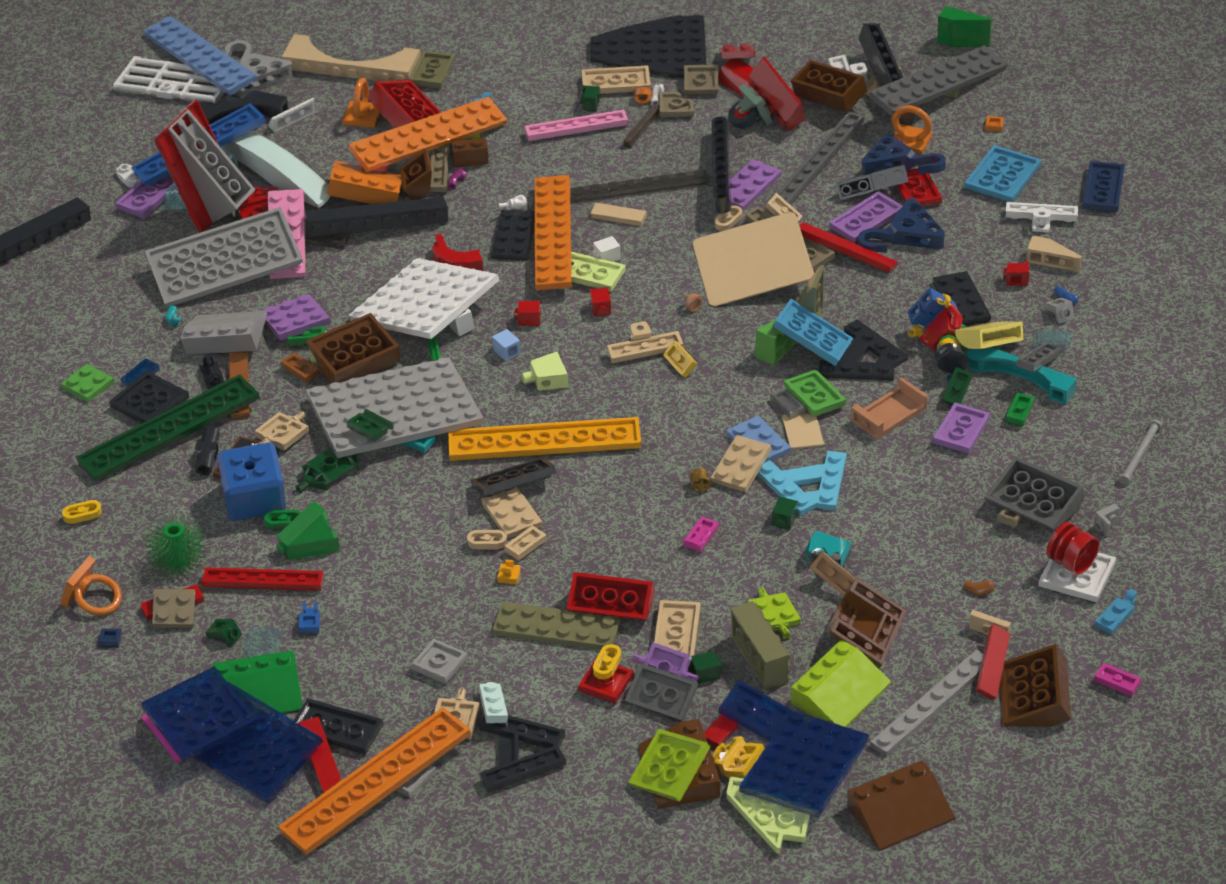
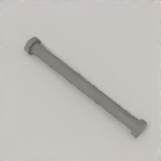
[1119,419,1162,485]

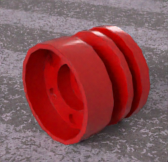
[1046,522,1100,575]

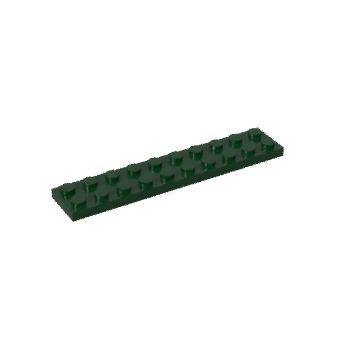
[76,374,260,482]

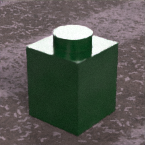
[772,497,798,530]
[691,651,723,684]

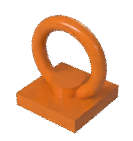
[342,78,381,128]
[892,105,933,155]
[60,556,122,616]

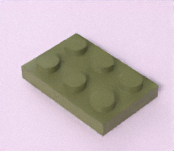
[409,51,455,88]

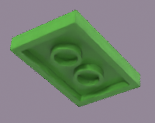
[784,370,846,417]

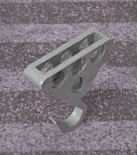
[225,40,292,96]

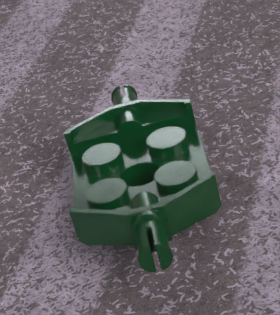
[295,447,361,493]

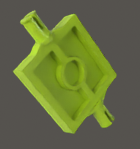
[748,587,801,640]

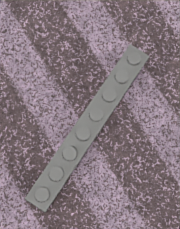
[870,650,983,757]

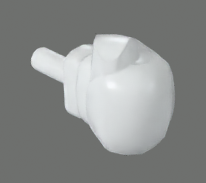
[498,195,527,211]

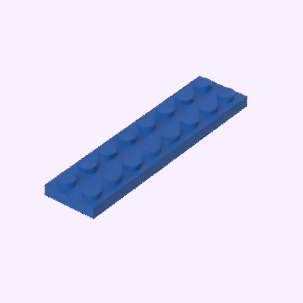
[131,103,266,187]

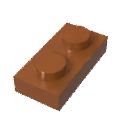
[281,352,320,383]

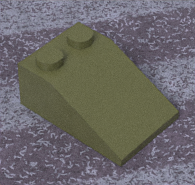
[796,265,824,317]

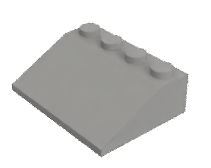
[181,311,268,355]

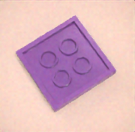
[261,294,331,341]

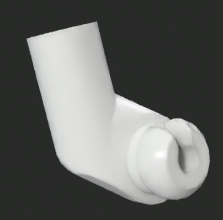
[651,84,664,106]

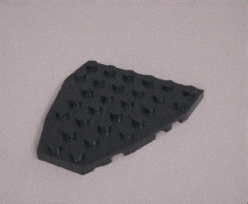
[590,15,707,78]

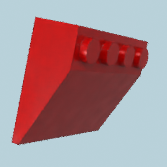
[367,80,441,128]

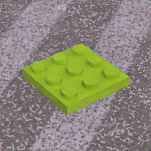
[628,729,710,802]

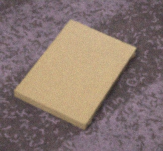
[782,412,824,450]

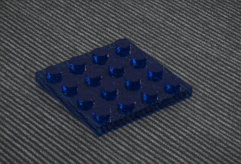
[141,666,257,763]

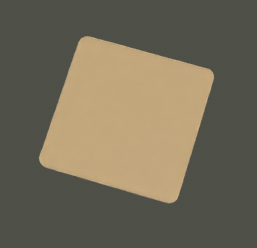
[693,212,814,307]

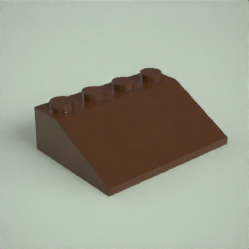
[306,313,400,384]
[1000,644,1071,727]
[638,719,720,809]
[847,760,955,851]

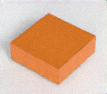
[985,116,1004,132]

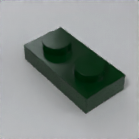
[941,367,973,406]

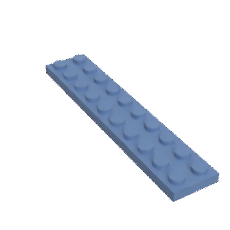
[144,16,258,96]

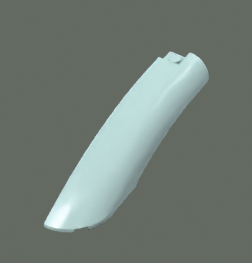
[220,131,330,208]

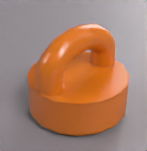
[635,88,652,104]

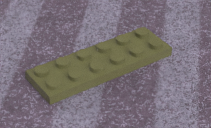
[493,601,621,650]

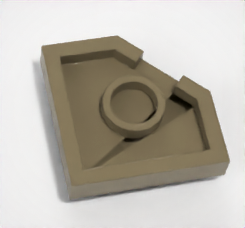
[660,92,694,117]

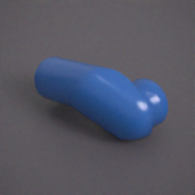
[1054,286,1078,305]

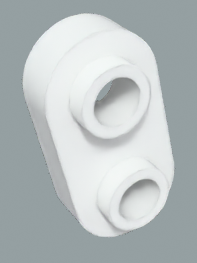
[116,164,140,188]

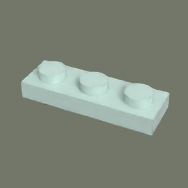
[479,682,508,723]

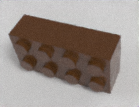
[790,60,867,112]

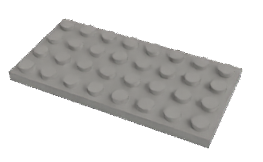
[145,207,303,308]

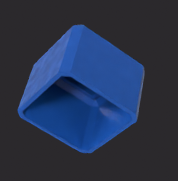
[217,442,286,521]

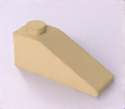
[1027,236,1082,272]

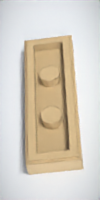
[591,203,646,226]

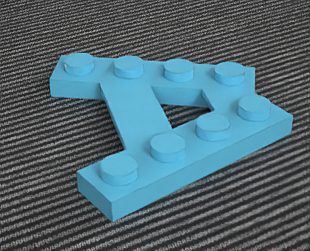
[757,451,847,516]

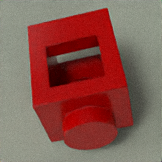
[1002,261,1029,286]

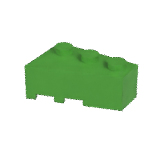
[755,320,797,365]

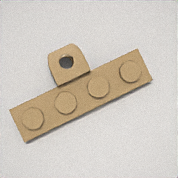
[607,321,683,363]

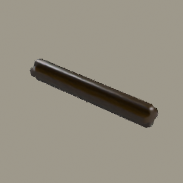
[623,105,660,148]

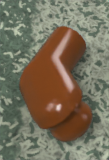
[963,580,995,596]

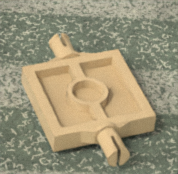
[255,411,309,451]
[434,688,480,739]

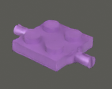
[631,642,698,682]

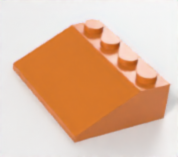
[327,161,402,204]

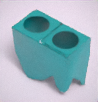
[802,531,851,567]

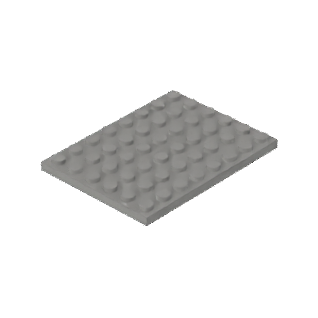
[306,357,484,458]

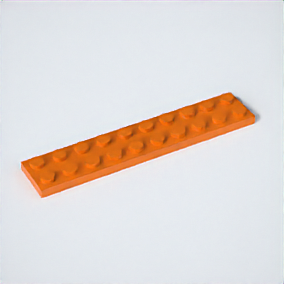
[348,97,508,172]
[535,175,572,291]
[278,707,471,855]

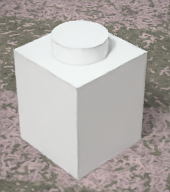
[592,236,621,262]
[449,308,475,336]

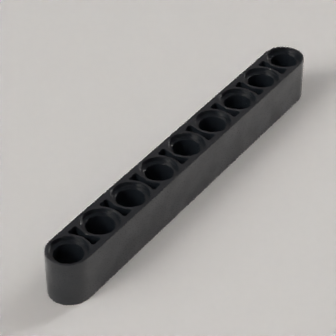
[711,116,732,214]

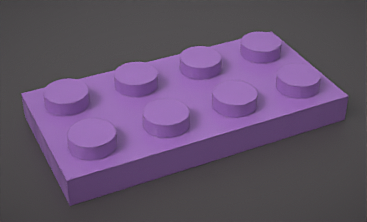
[731,159,782,211]
[115,175,178,219]
[829,191,902,243]

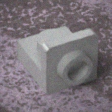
[1046,297,1075,324]
[1094,504,1120,537]

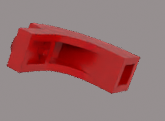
[432,234,483,271]

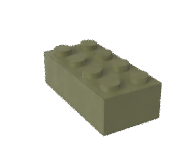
[731,601,790,691]

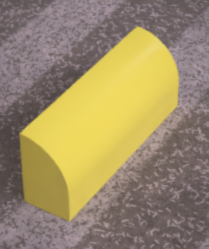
[955,322,1023,349]

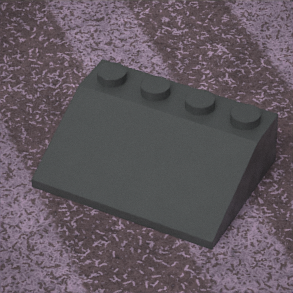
[984,456,1084,530]

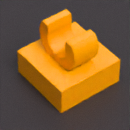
[497,560,521,584]

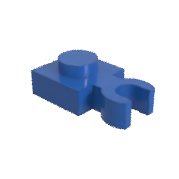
[298,603,320,633]

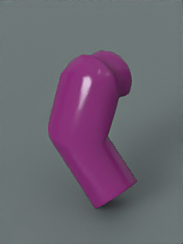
[448,168,467,189]

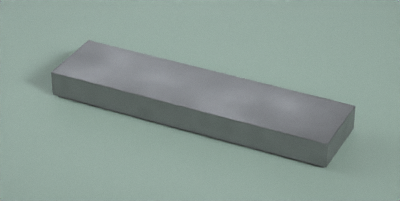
[1016,342,1062,372]

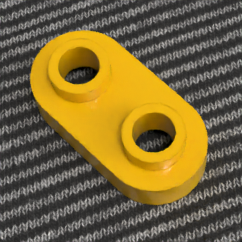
[62,500,102,524]
[593,644,622,679]

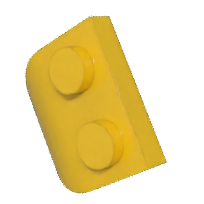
[713,736,765,778]

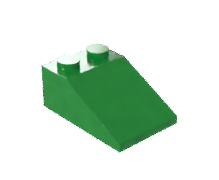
[937,6,992,47]

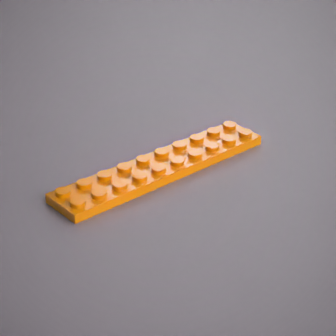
[448,417,641,461]

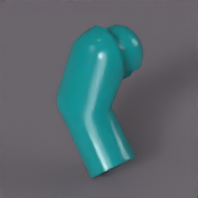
[165,306,181,326]

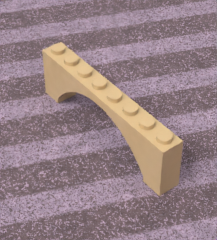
[282,34,421,82]

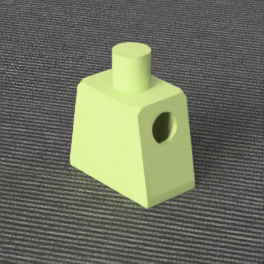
[522,352,568,391]

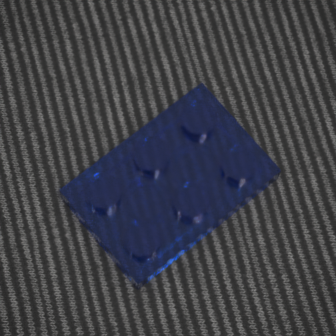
[718,680,793,743]

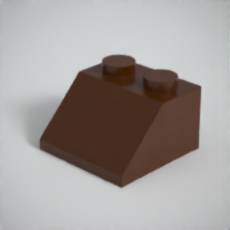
[451,138,489,168]
[400,149,432,200]

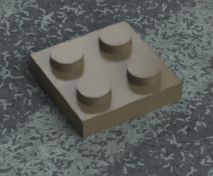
[684,65,718,95]
[152,589,195,628]

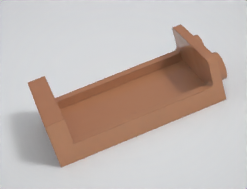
[851,377,928,440]

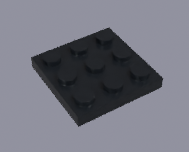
[109,371,189,423]

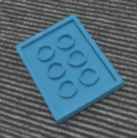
[964,145,1042,202]
[772,299,853,366]

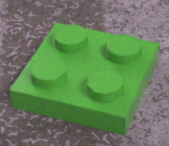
[61,364,115,403]

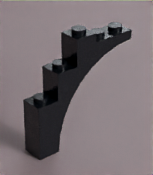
[199,90,289,125]

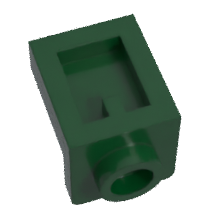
[205,619,242,647]

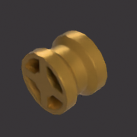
[689,468,711,492]

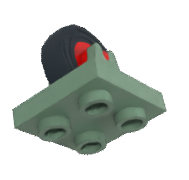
[728,84,773,128]

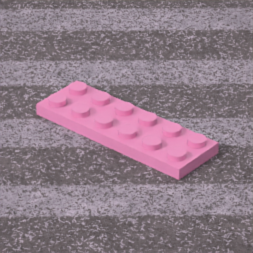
[268,189,306,279]

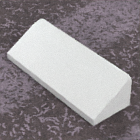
[268,98,316,132]

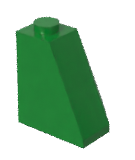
[276,501,340,560]

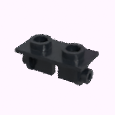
[199,354,225,389]

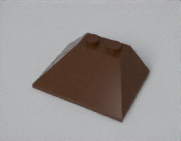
[826,577,907,666]

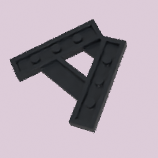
[819,319,908,381]
[479,715,566,793]

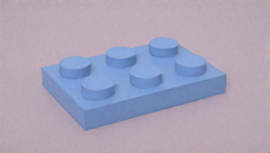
[727,416,791,463]

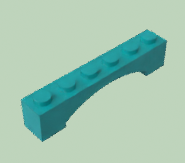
[966,347,1077,405]

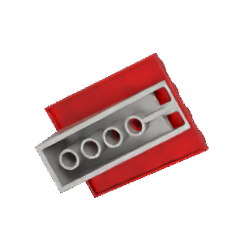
[154,98,255,233]

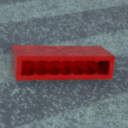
[718,58,768,107]

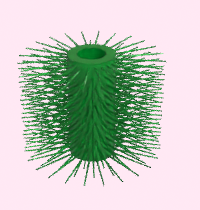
[144,512,207,582]

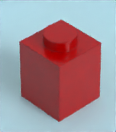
[590,287,612,317]
[514,301,541,326]

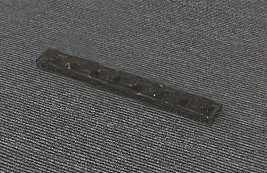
[570,170,709,204]

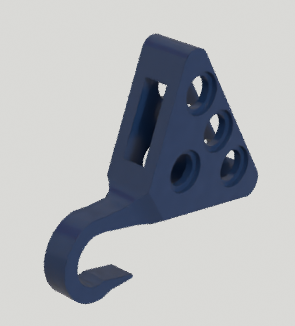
[861,134,946,175]
[858,198,945,253]

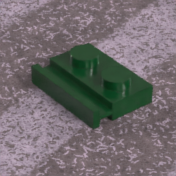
[346,409,394,442]

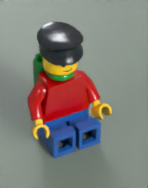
[908,288,969,374]

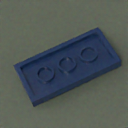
[1082,161,1125,212]

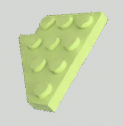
[726,777,815,854]

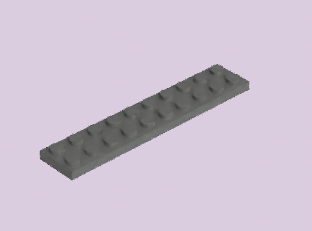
[868,45,1008,116]

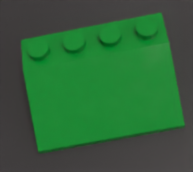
[212,650,303,724]

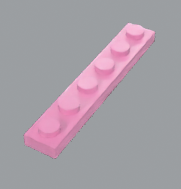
[525,110,628,141]

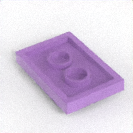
[933,403,990,454]

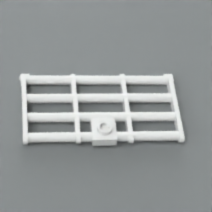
[113,56,225,104]

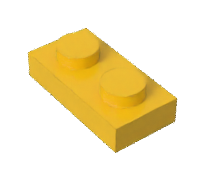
[663,341,697,378]

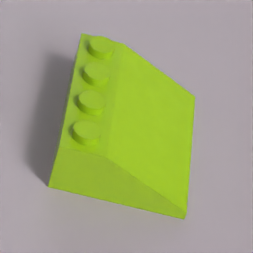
[791,640,891,732]

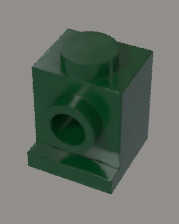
[580,85,600,112]

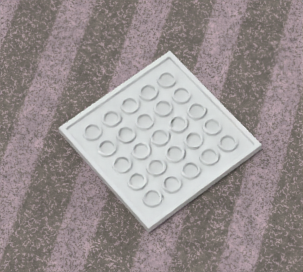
[349,258,499,339]

